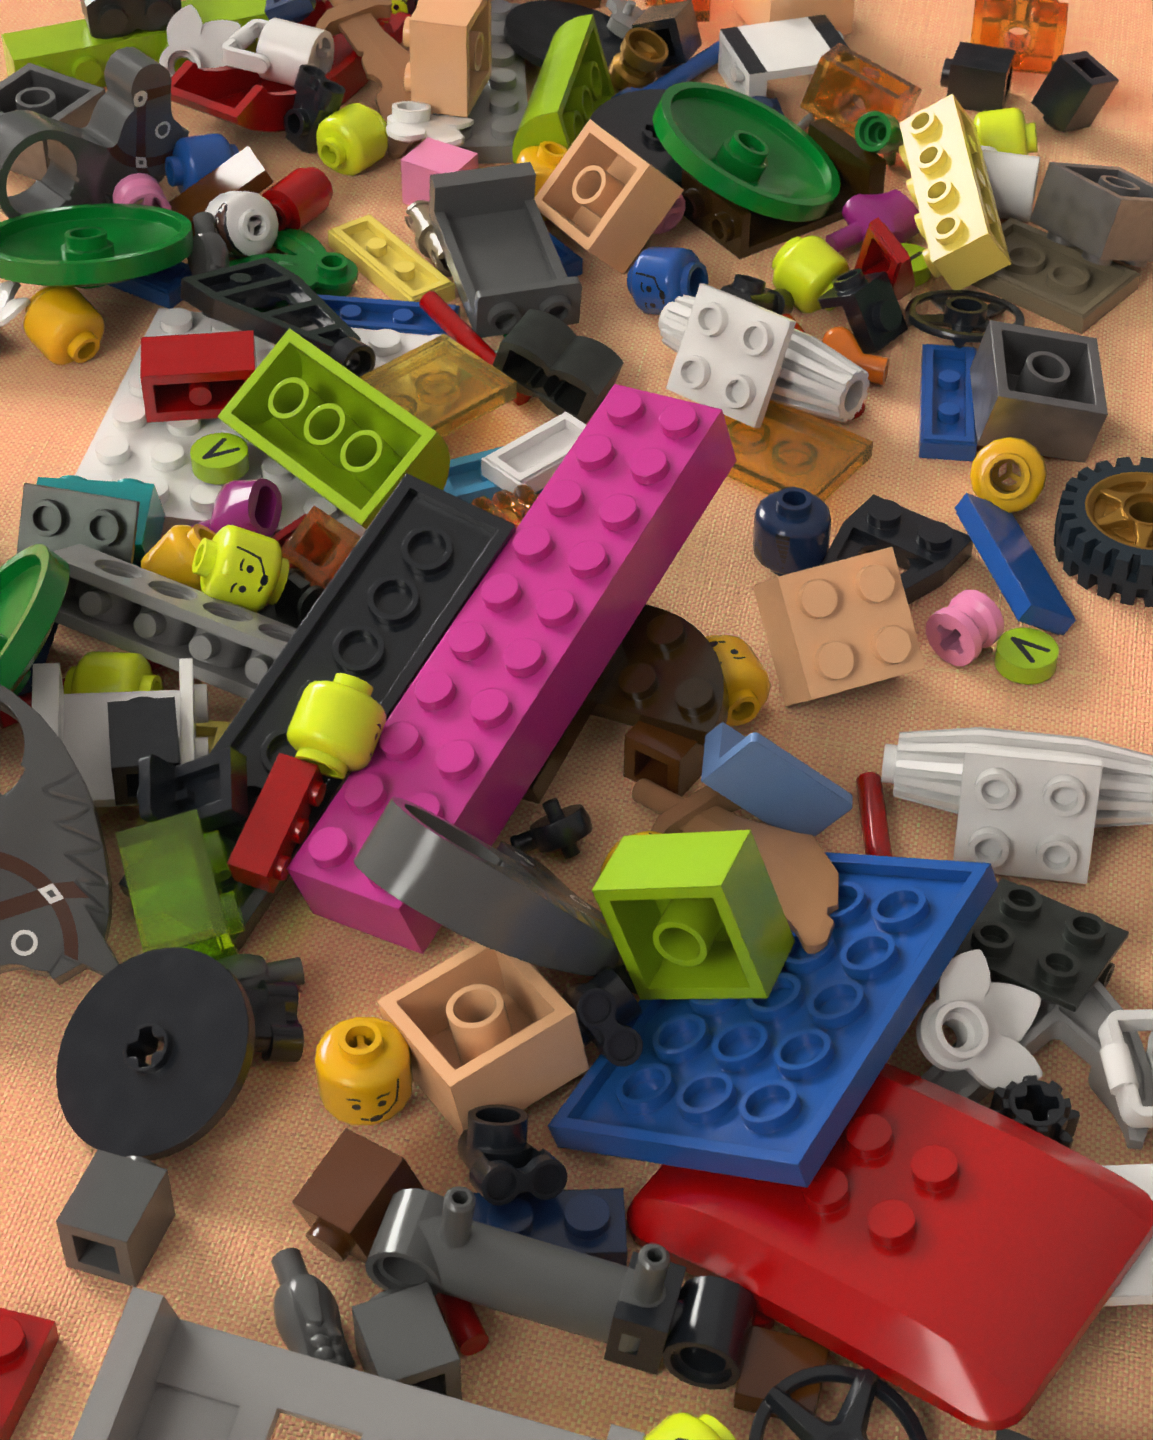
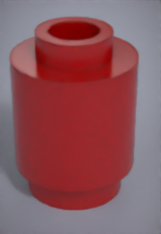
[262,167,333,231]

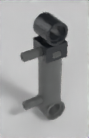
[365,1186,757,1390]

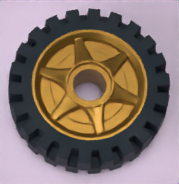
[1054,457,1153,607]

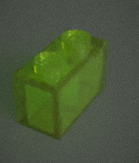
[115,809,245,961]

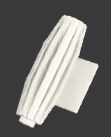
[658,283,870,428]
[881,727,1153,884]

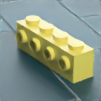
[898,94,1011,290]

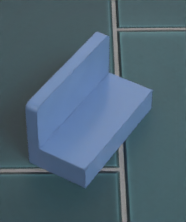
[701,721,853,837]

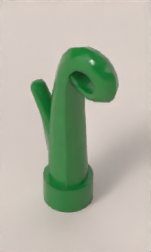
[855,111,904,166]

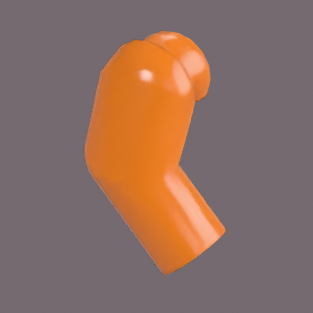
[822,327,890,385]

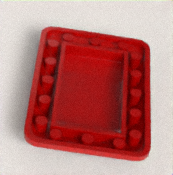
[627,1063,1153,1431]

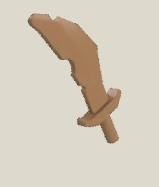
[315,0,413,159]
[632,778,839,954]

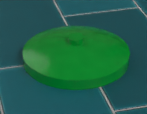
[653,82,841,222]
[0,204,194,289]
[0,544,70,695]

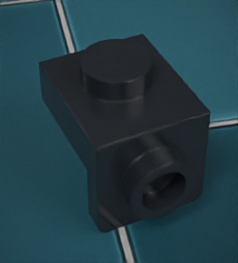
[818,269,908,354]
[137,747,248,840]

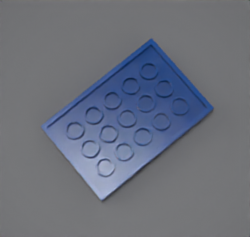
[548,852,998,1188]

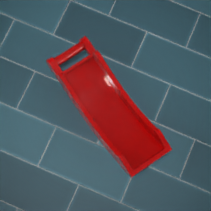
[171,0,412,132]

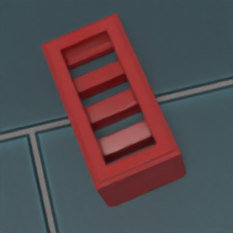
[854,217,915,301]

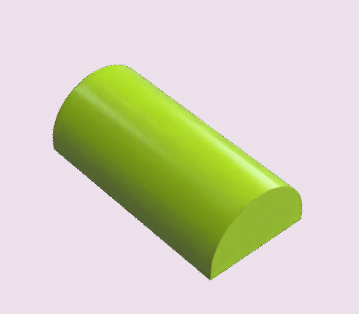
[512,14,615,164]
[217,328,450,530]

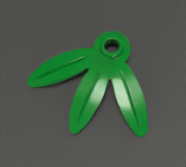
[229,228,358,313]

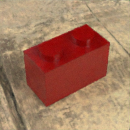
[140,330,257,423]

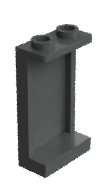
[429,162,582,338]

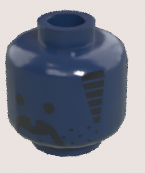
[752,487,832,576]

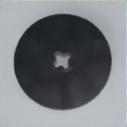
[504,0,623,68]
[589,89,683,187]
[56,947,255,1161]

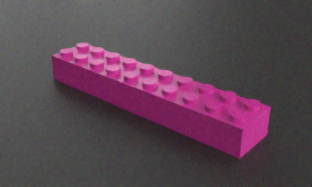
[286,384,737,954]

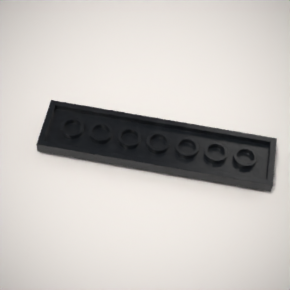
[118,473,516,955]

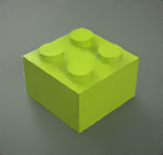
[592,830,795,1000]

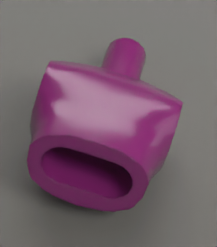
[826,189,919,253]
[191,478,282,537]

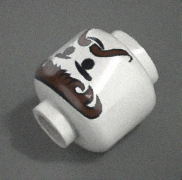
[205,191,279,258]

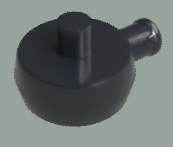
[510,798,593,859]

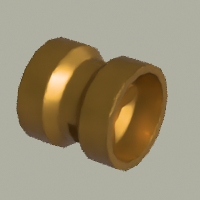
[608,27,669,91]

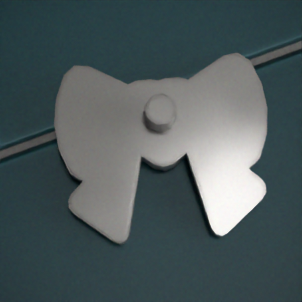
[605,0,646,39]

